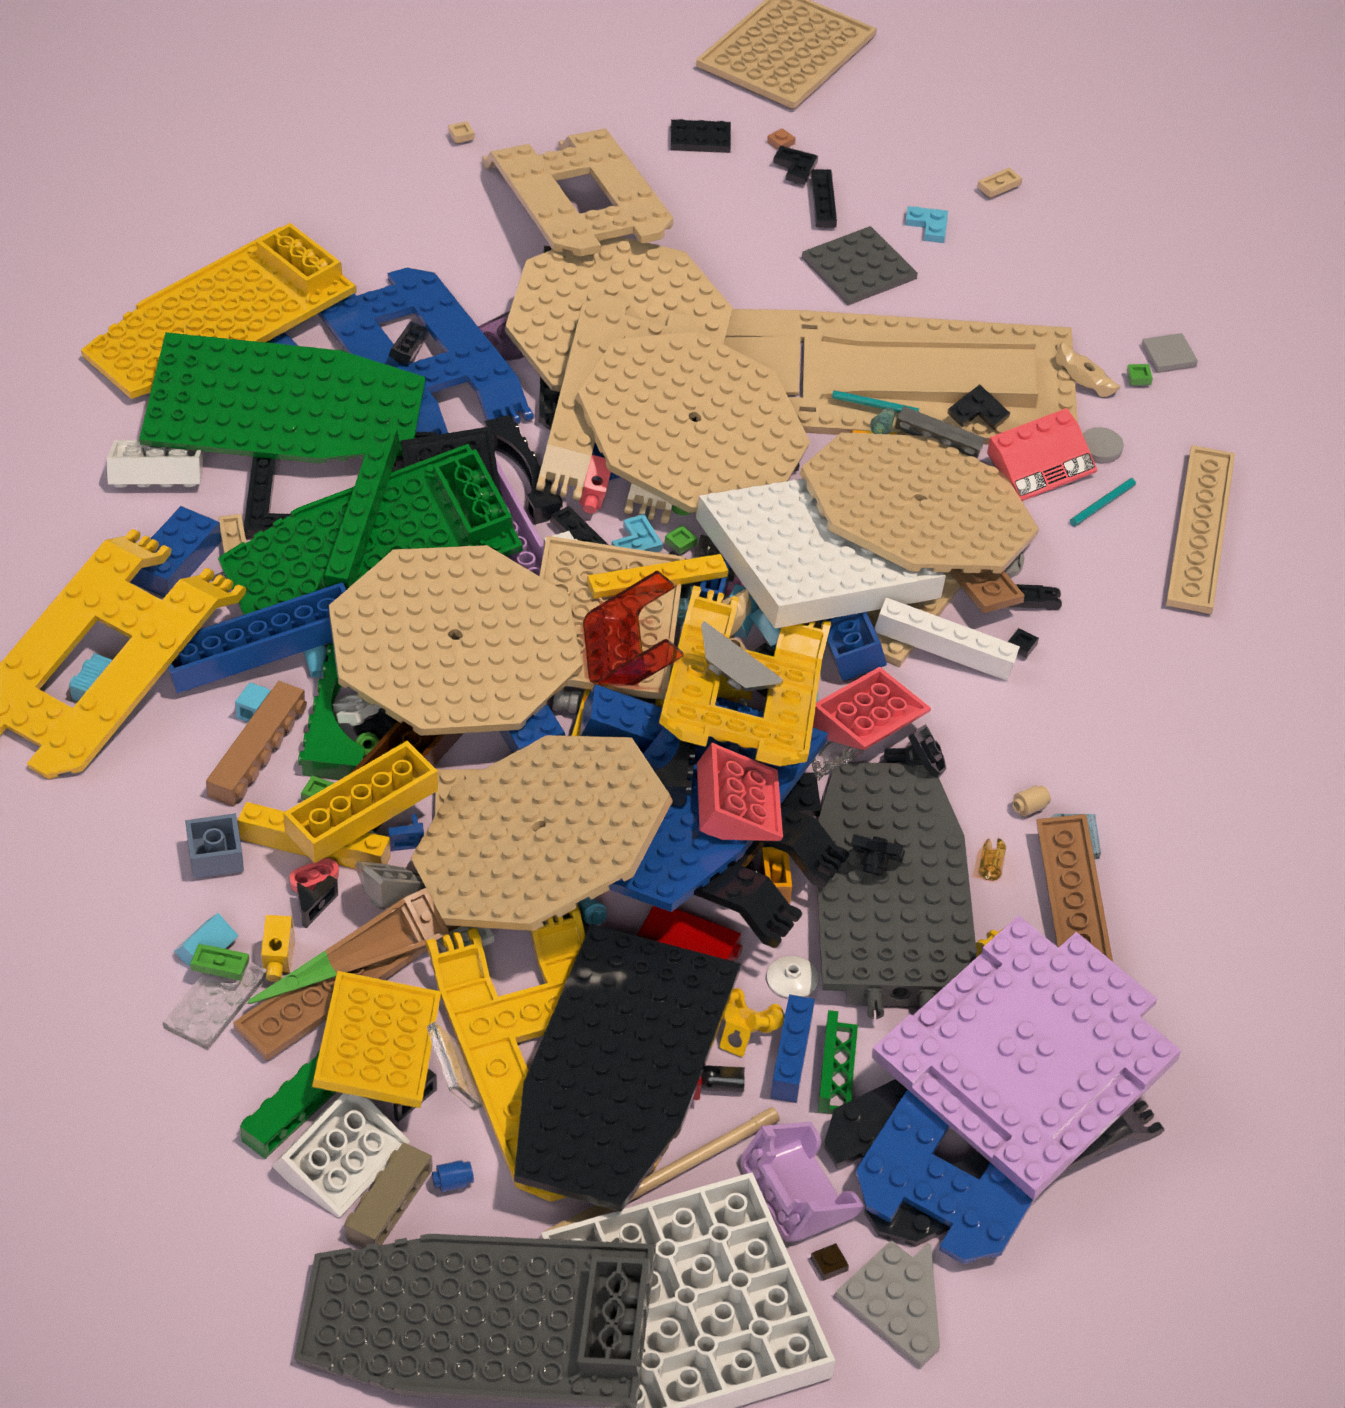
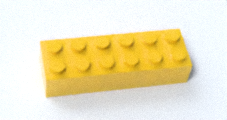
[283,741,438,863]

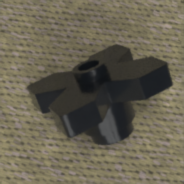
[851,834,905,876]

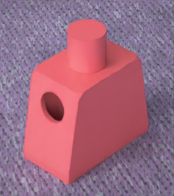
[579,455,611,513]

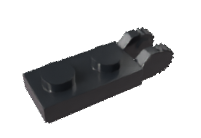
[1009,584,1062,611]

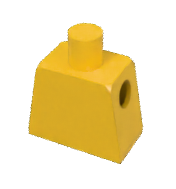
[261,915,295,982]

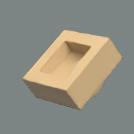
[448,121,474,143]

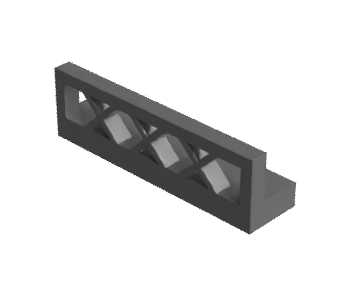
[895,406,986,459]

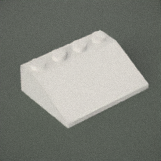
[107,440,204,487]
[271,1093,410,1218]

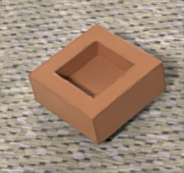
[767,128,796,150]

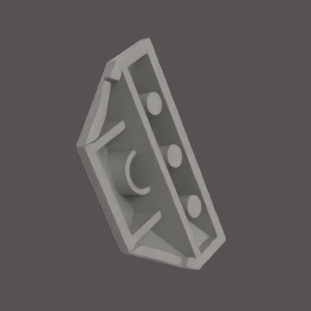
[701,621,783,692]
[355,861,426,909]

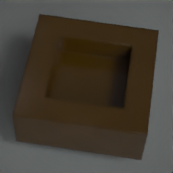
[810,1243,849,1281]

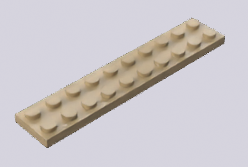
[1166,445,1235,614]

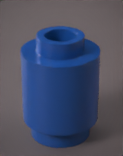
[432,1160,474,1192]

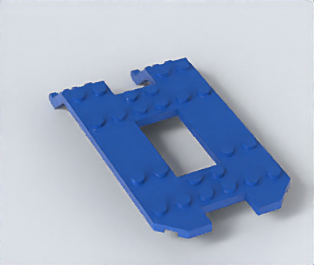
[318,267,534,435]
[856,1089,1036,1264]

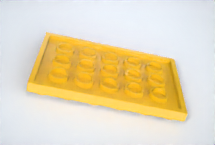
[312,971,441,1108]

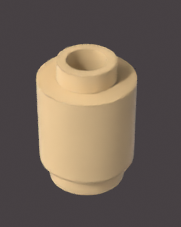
[1012,785,1051,816]

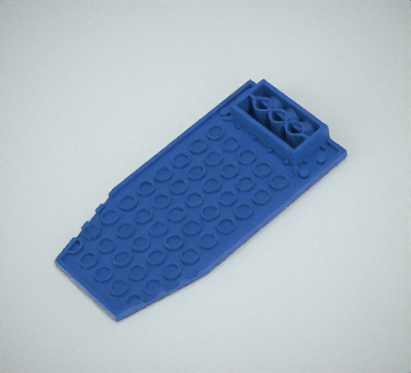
[608,696,828,912]

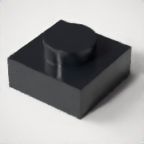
[1008,628,1039,658]

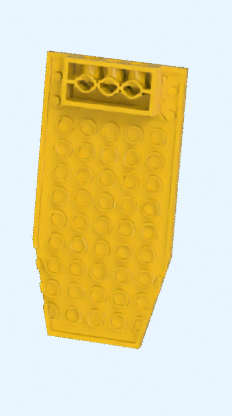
[81,223,357,399]

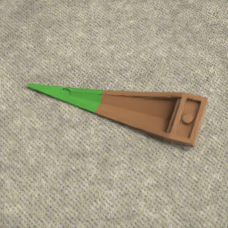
[247,888,450,1004]

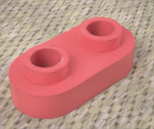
[290,858,339,893]

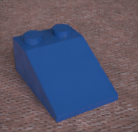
[819,612,887,681]

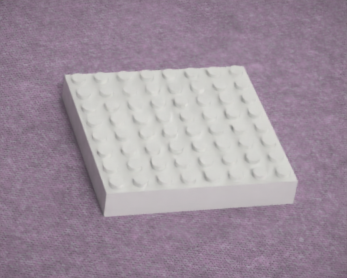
[696,479,946,628]
[541,1172,835,1408]

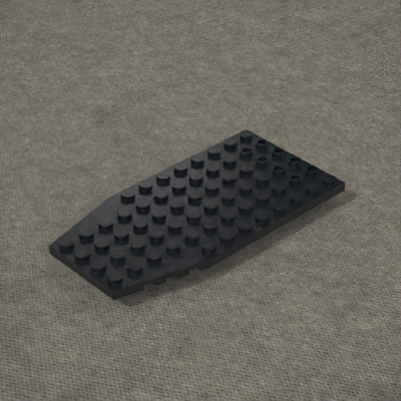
[514,924,741,1212]

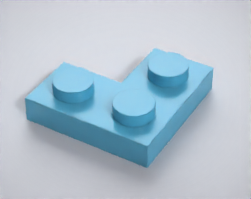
[905,206,948,243]
[611,514,663,552]

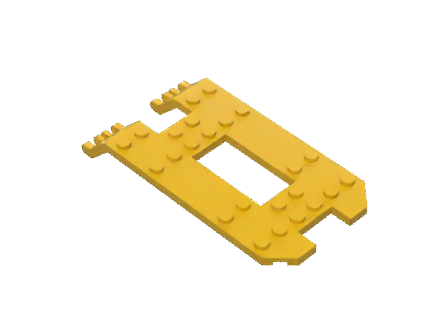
[0,529,246,779]
[659,586,831,766]
[425,903,662,1202]

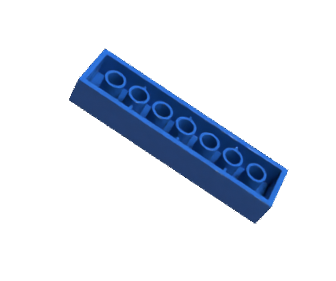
[168,582,346,694]

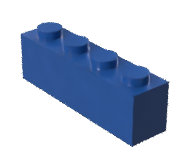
[771,994,815,1103]

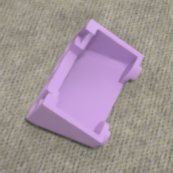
[741,1122,864,1242]

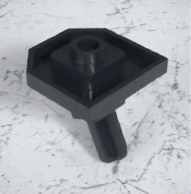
[884,724,947,777]

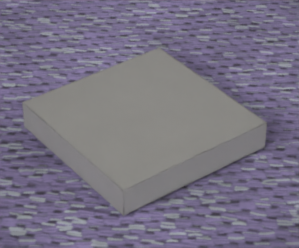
[1141,333,1198,372]

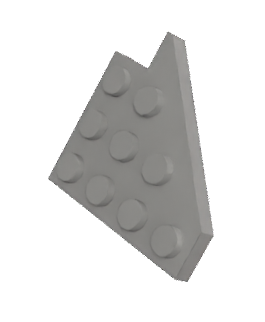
[835,1240,940,1369]

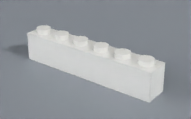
[874,598,1020,681]

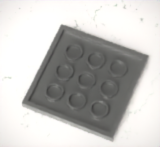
[802,226,918,306]

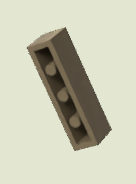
[344,1142,432,1248]

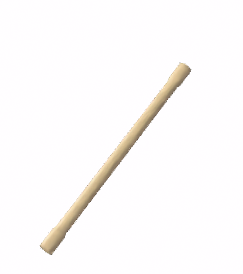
[543,1107,780,1232]

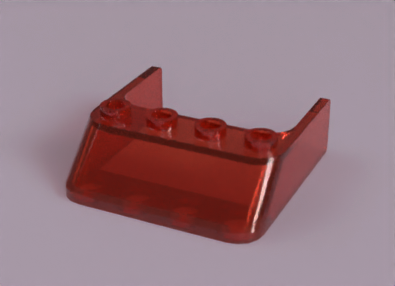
[583,571,684,686]

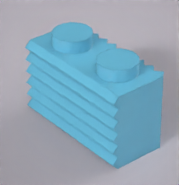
[69,653,112,701]

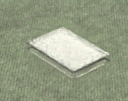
[427,1022,482,1111]

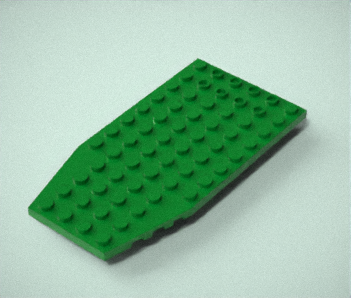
[139,332,426,463]
[218,444,523,615]

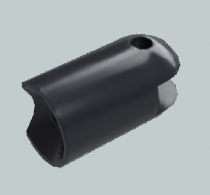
[701,1065,745,1092]

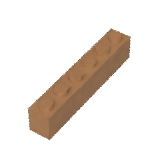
[206,680,307,807]

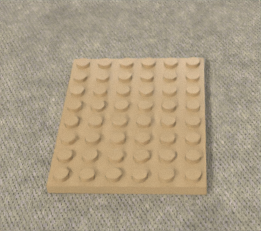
[696,0,876,109]
[540,536,685,700]

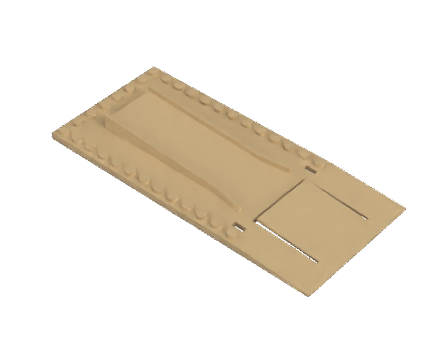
[724,309,1078,445]

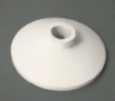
[767,956,819,999]

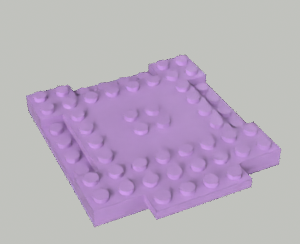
[872,915,1181,1200]

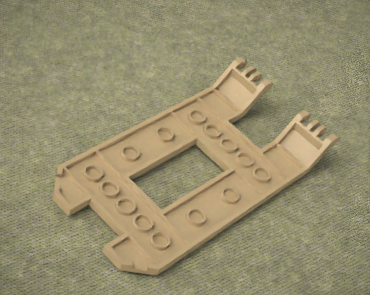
[482,128,673,256]
[536,294,707,525]

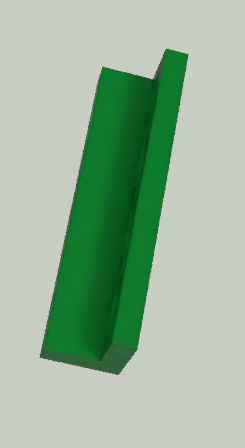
[818,1010,858,1114]

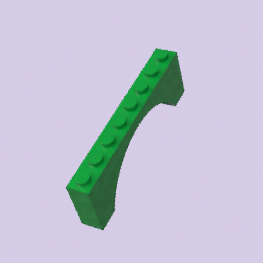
[298,643,365,780]

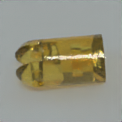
[978,838,1006,881]

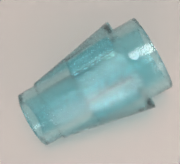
[870,408,896,434]

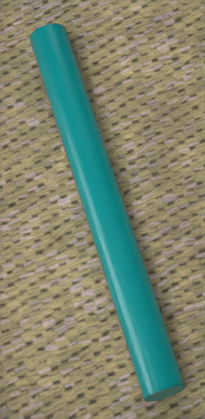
[832,390,920,413]
[1070,478,1136,526]

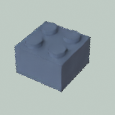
[185,813,244,879]

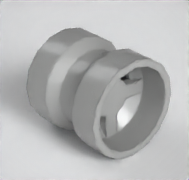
[553,688,581,714]

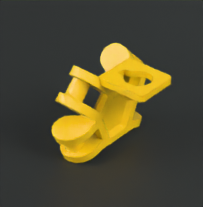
[720,988,784,1057]

